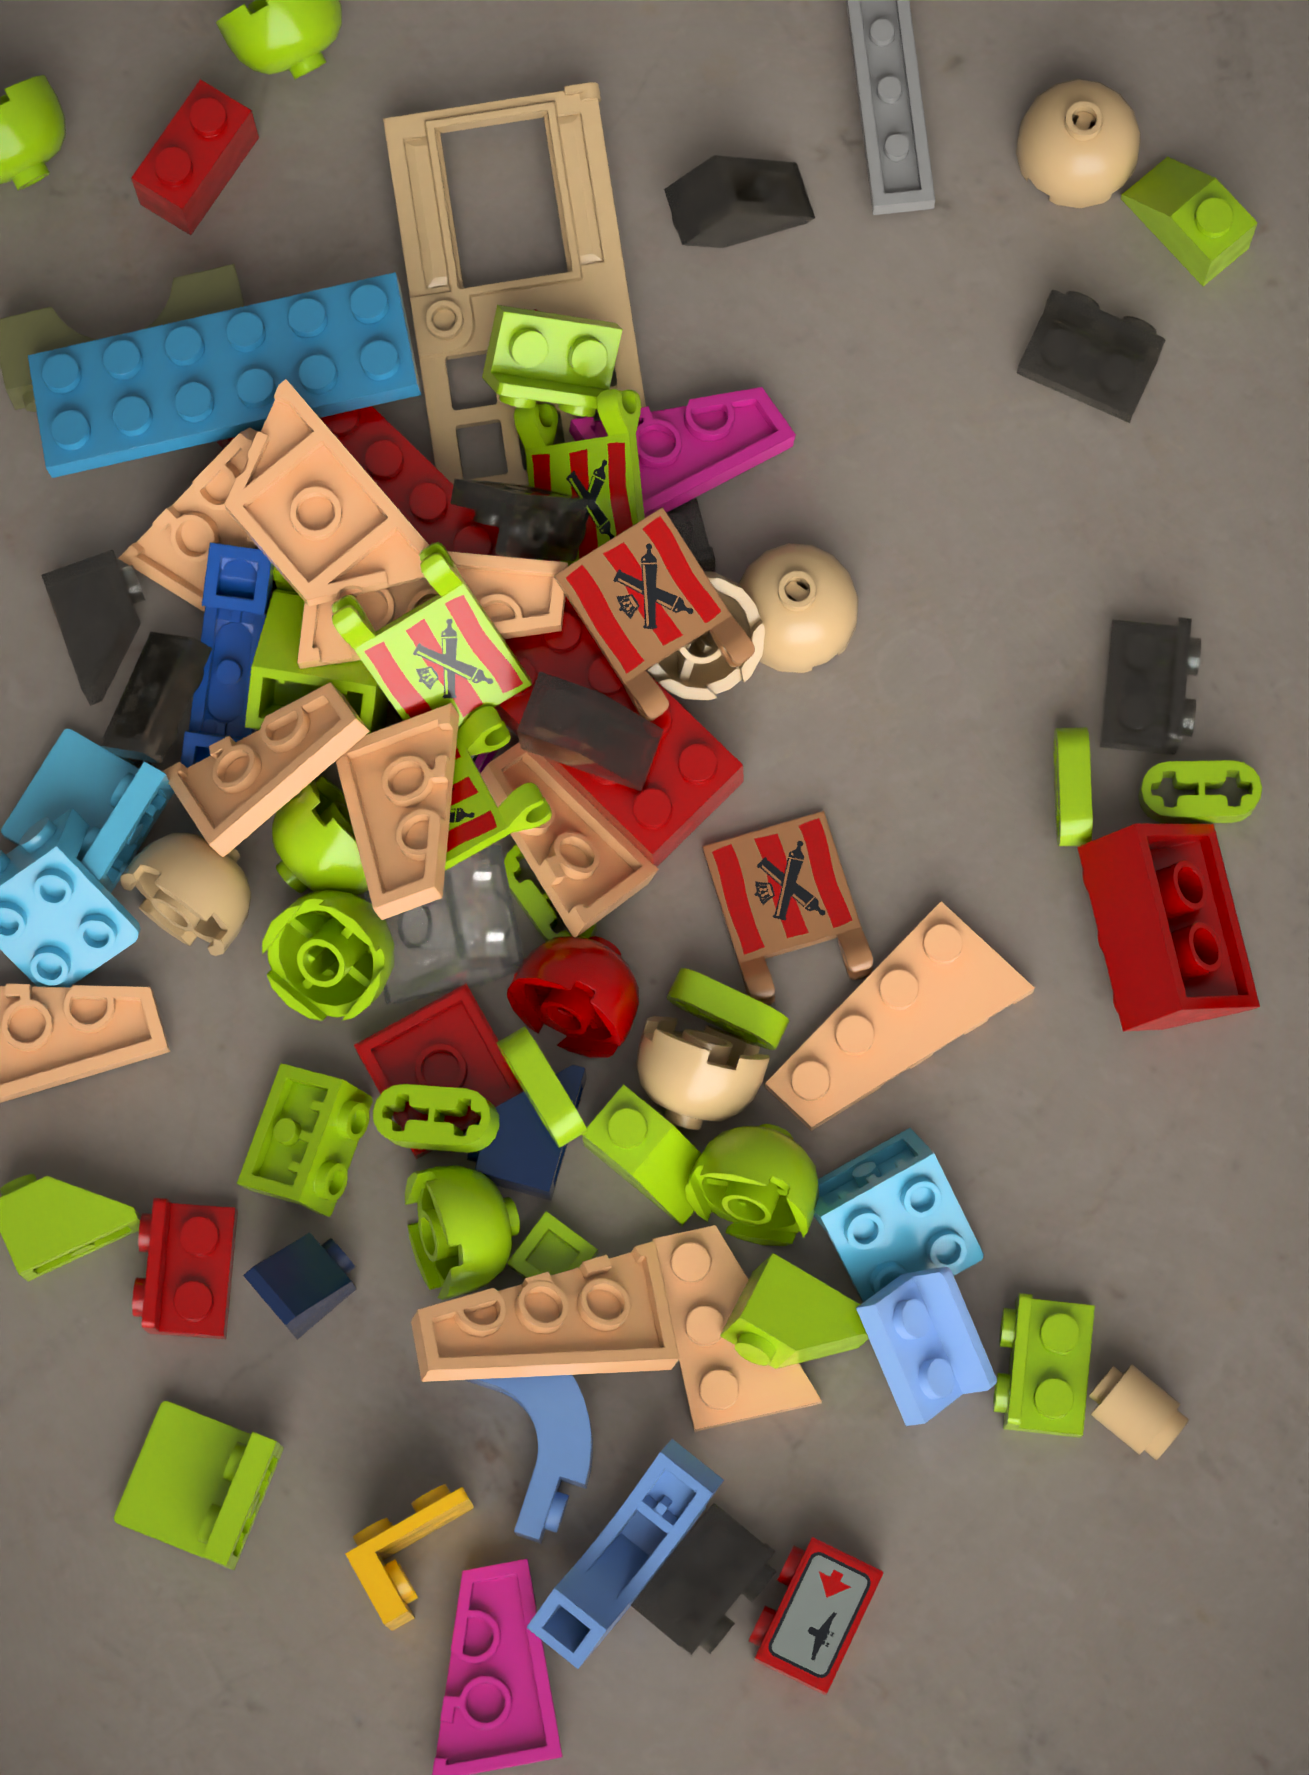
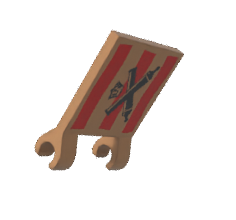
[554,507,755,722]
[702,811,873,1006]

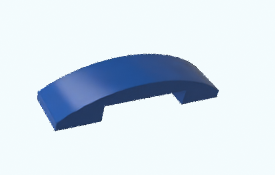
[181,542,274,768]

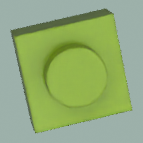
[507,1211,599,1278]

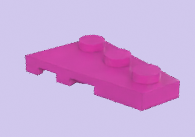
[569,387,796,518]
[432,1559,563,1775]

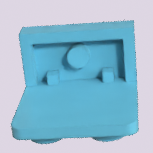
[0,808,141,987]

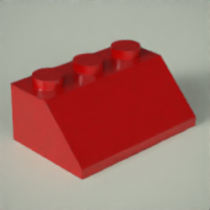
[1077,823,1260,1032]

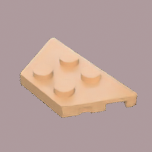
[224,379,429,606]

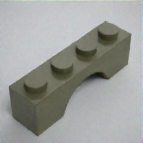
[0,264,245,412]

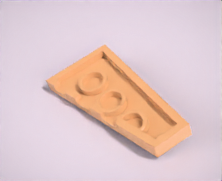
[297,551,568,669]
[765,901,1035,1131]
[411,1241,680,1382]

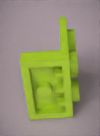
[114,1401,284,1570]

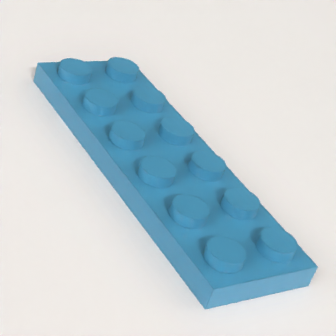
[28,272,421,478]

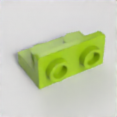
[482,305,623,417]
[236,1063,373,1217]
[993,1293,1095,1438]

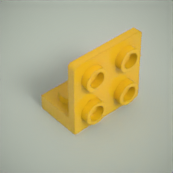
[345,1484,474,1631]

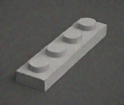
[846,0,935,215]

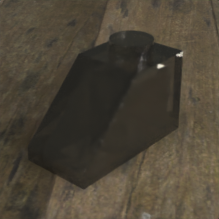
[664,155,815,248]
[41,550,146,706]
[517,672,664,791]

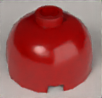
[506,936,639,1058]

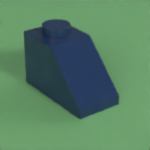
[467,1065,587,1201]
[243,1232,356,1340]

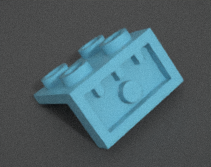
[1,729,174,893]
[814,1128,984,1303]

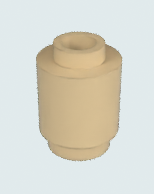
[1089,1364,1189,1460]

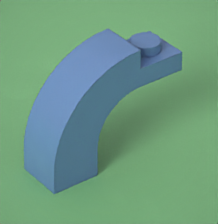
[464,1375,593,1543]
[526,1439,724,1669]

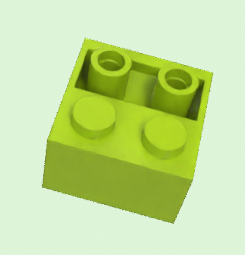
[245,589,389,735]

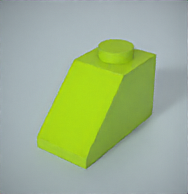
[1121,156,1258,287]
[582,1084,701,1227]
[0,1174,141,1282]
[720,1253,869,1369]

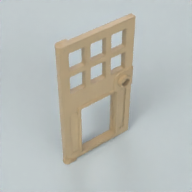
[383,82,646,506]

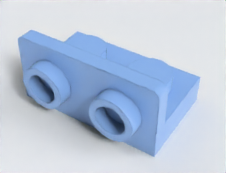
[856,1267,997,1426]

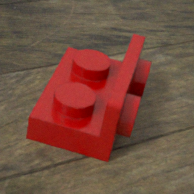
[132,1198,238,1339]

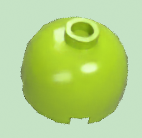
[215,0,342,80]
[0,75,66,190]
[272,776,368,895]
[262,889,394,1021]
[685,1124,819,1246]
[405,1165,520,1300]

